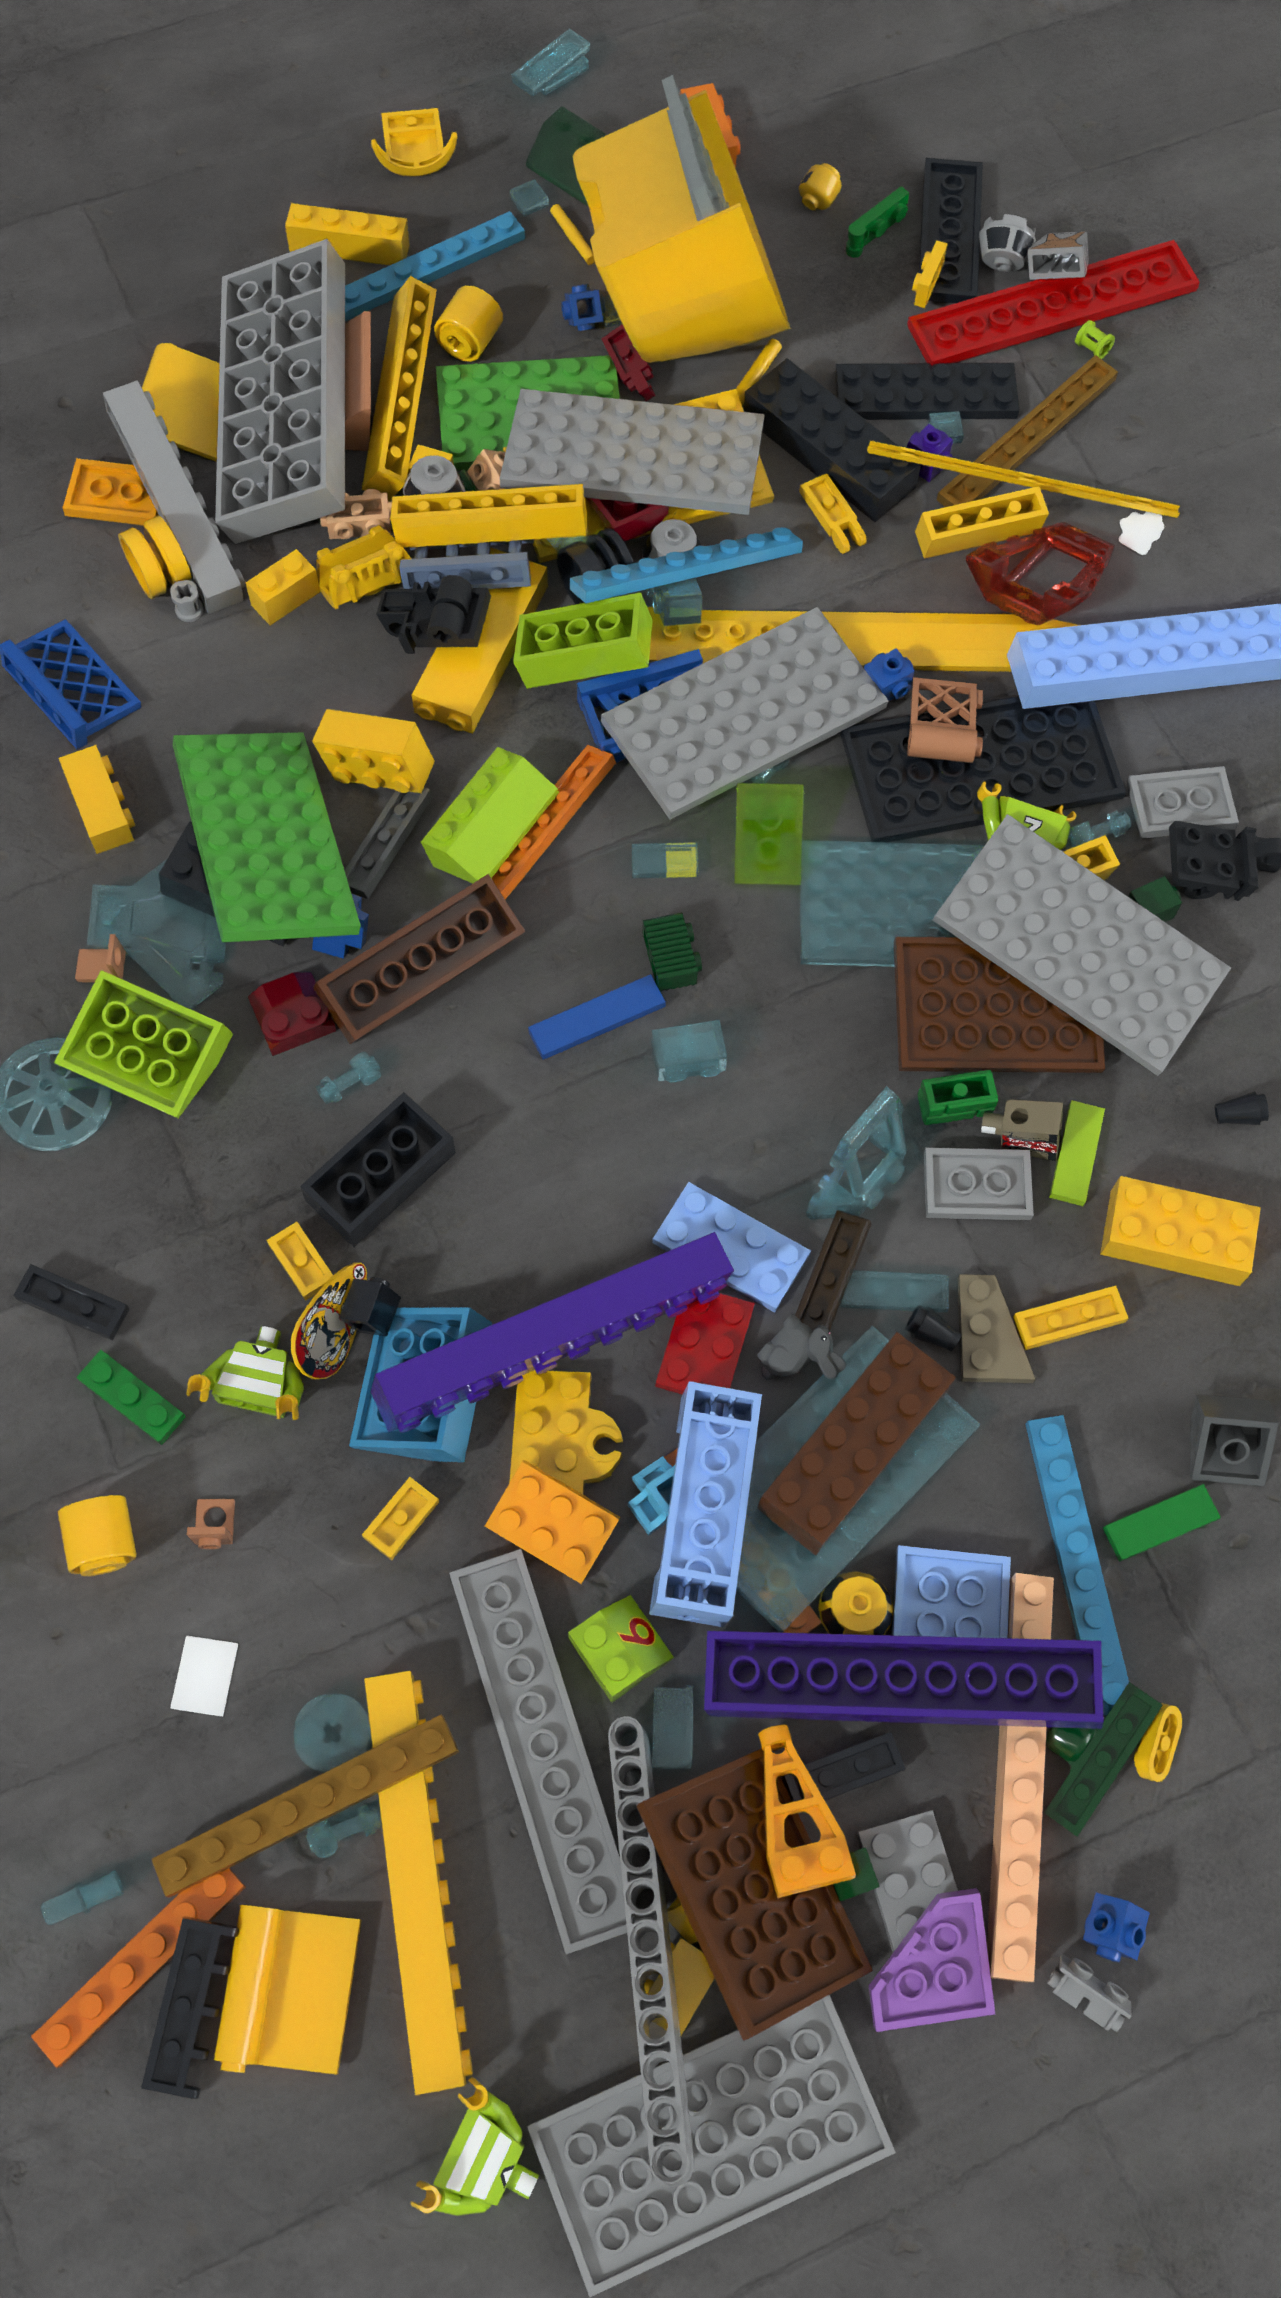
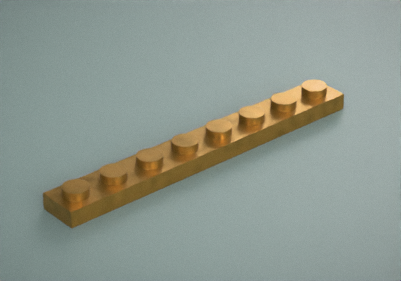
[937,355,1118,507]
[151,1714,459,1898]

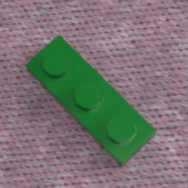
[76,1350,186,1445]

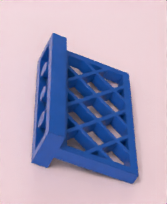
[0,619,141,750]

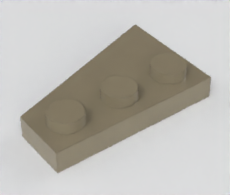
[957,1274,1036,1383]

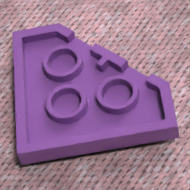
[869,1888,995,2032]

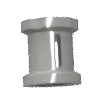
[170,580,204,622]

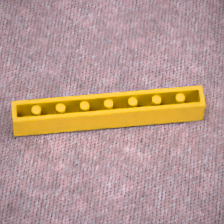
[362,276,437,502]

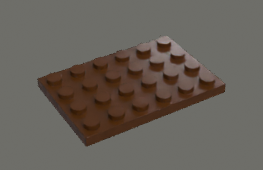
[894,937,1105,1073]
[636,1748,873,2041]

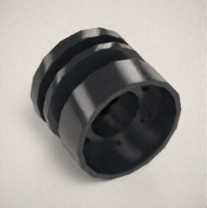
[557,528,633,605]

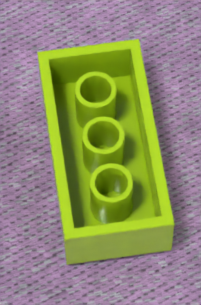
[513,592,653,688]

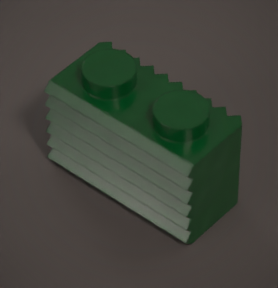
[642,913,702,992]

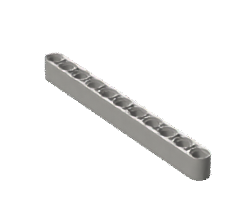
[608,1716,694,2186]

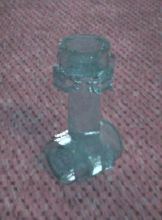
[1069,811,1131,847]
[316,1052,382,1104]
[306,1805,382,1858]

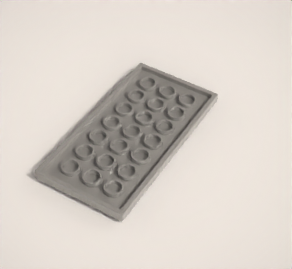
[499,389,764,515]
[601,607,888,820]
[932,814,1231,1076]
[527,1995,896,2298]

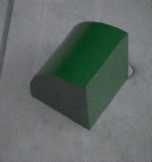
[832,1847,880,1902]

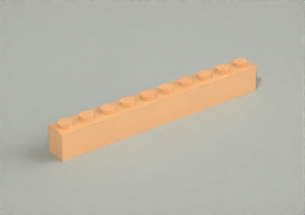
[987,1573,1054,1982]

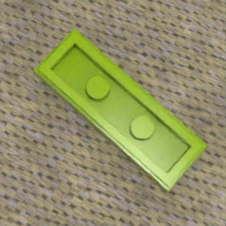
[1049,1100,1105,1206]

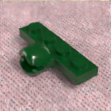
[1044,1682,1163,1837]

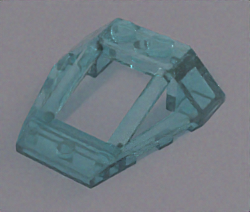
[806,1086,907,1220]

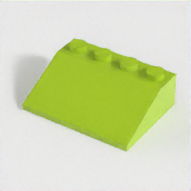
[54,970,233,1119]

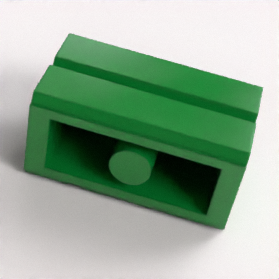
[917,1070,998,1126]

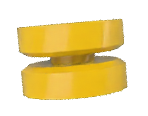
[118,515,192,599]

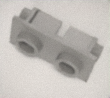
[1047,1954,1132,2032]

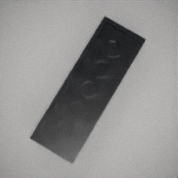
[919,158,983,303]
[835,363,1019,420]

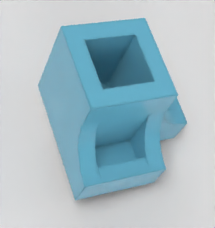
[627,1456,675,1536]

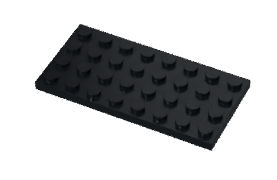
[840,696,1126,845]

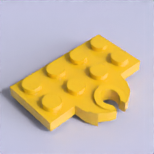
[509,1370,623,1495]

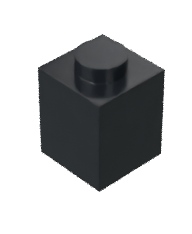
[339,1277,401,1337]

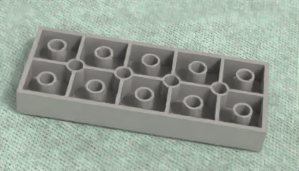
[215,239,345,544]

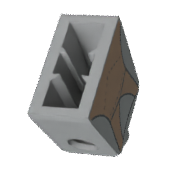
[1028,231,1089,280]

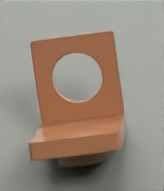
[75,934,126,982]
[187,1499,235,1549]

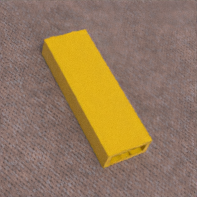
[412,547,548,734]

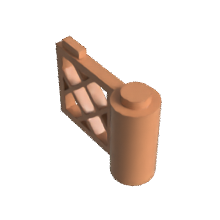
[907,677,983,763]

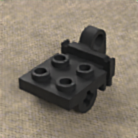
[376,575,491,654]
[1169,821,1281,901]

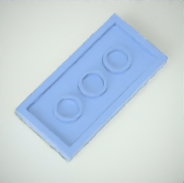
[652,1182,811,1313]

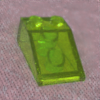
[735,783,804,885]

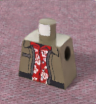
[981,1099,1063,1161]

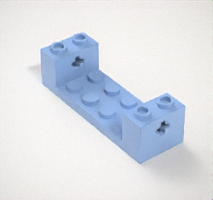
[649,1381,762,1627]

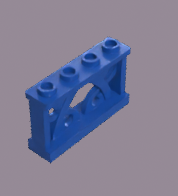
[577,649,703,762]

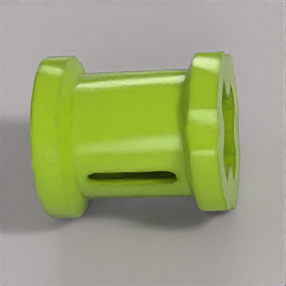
[1075,320,1115,359]

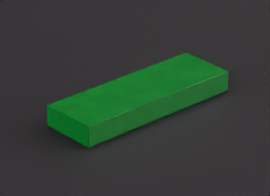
[1103,1484,1221,1562]

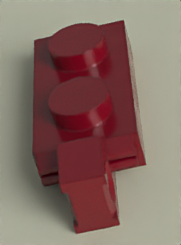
[601,324,656,402]

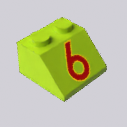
[568,1595,674,1703]

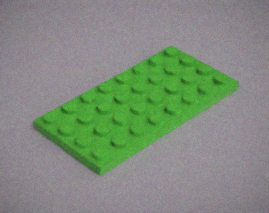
[173,732,361,942]

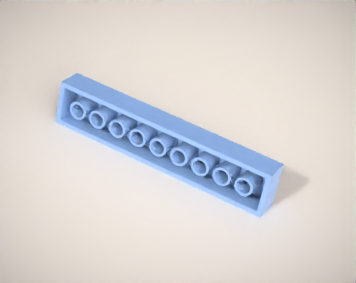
[1007,604,1281,709]

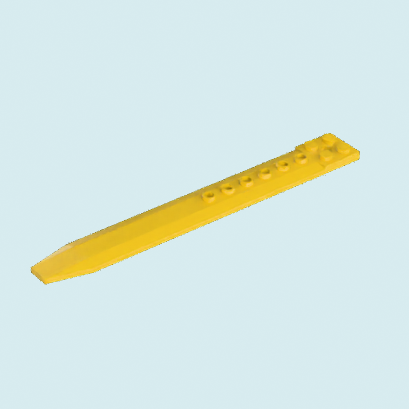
[647,607,1079,672]

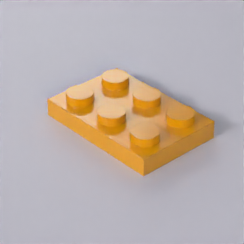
[62,458,158,525]
[485,1460,620,1584]

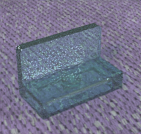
[652,1685,694,1769]

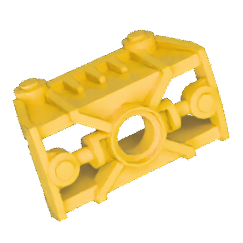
[316,525,412,610]

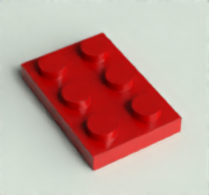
[655,1293,755,1395]

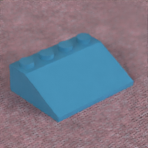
[349,1307,492,1462]

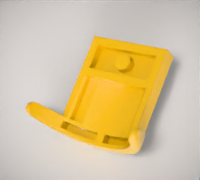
[371,108,457,176]

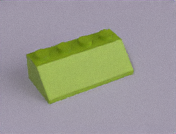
[421,747,559,884]

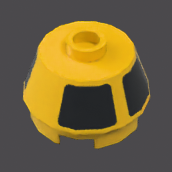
[818,1571,894,1635]

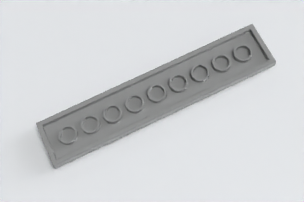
[449,1549,627,1955]

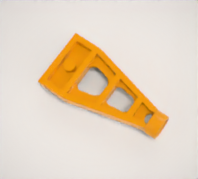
[758,1725,856,1898]

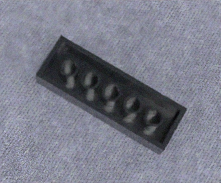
[744,358,921,522]

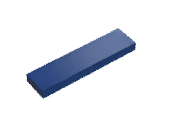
[528,974,666,1060]

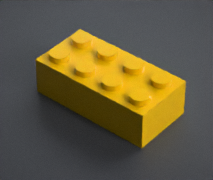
[1100,1176,1261,1286]

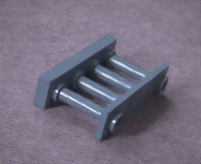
[399,539,534,589]

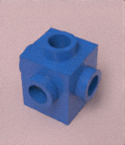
[561,284,606,331]
[864,648,915,701]
[1083,1892,1150,1963]

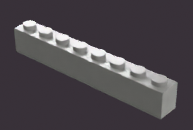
[103,380,246,614]

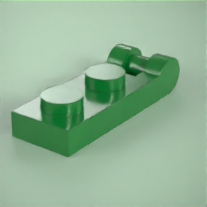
[845,186,909,258]

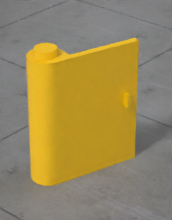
[142,343,220,462]
[214,1905,361,2075]

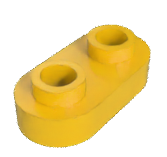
[1134,1703,1182,1782]

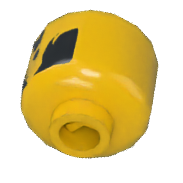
[799,163,842,211]

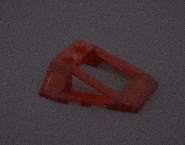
[966,522,1115,625]

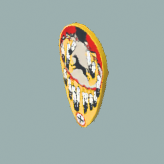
[291,1263,367,1379]

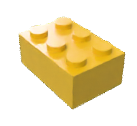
[312,709,435,793]

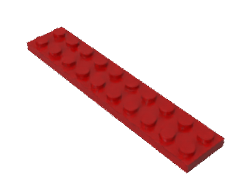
[907,240,1200,366]

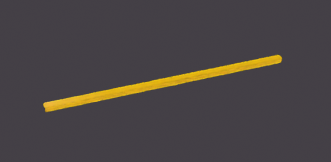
[867,441,1180,518]

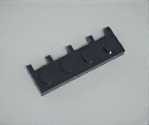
[141,1916,239,2099]

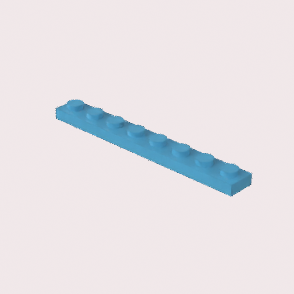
[345,211,525,321]
[570,527,803,603]
[1025,1415,1129,1717]

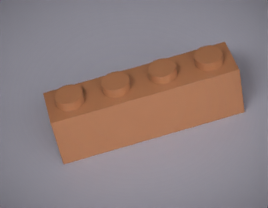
[345,311,371,451]

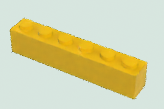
[390,484,587,548]

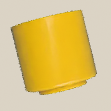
[434,285,503,362]
[58,1495,136,1576]

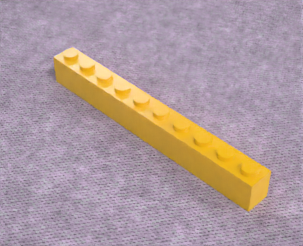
[364,1671,473,2095]

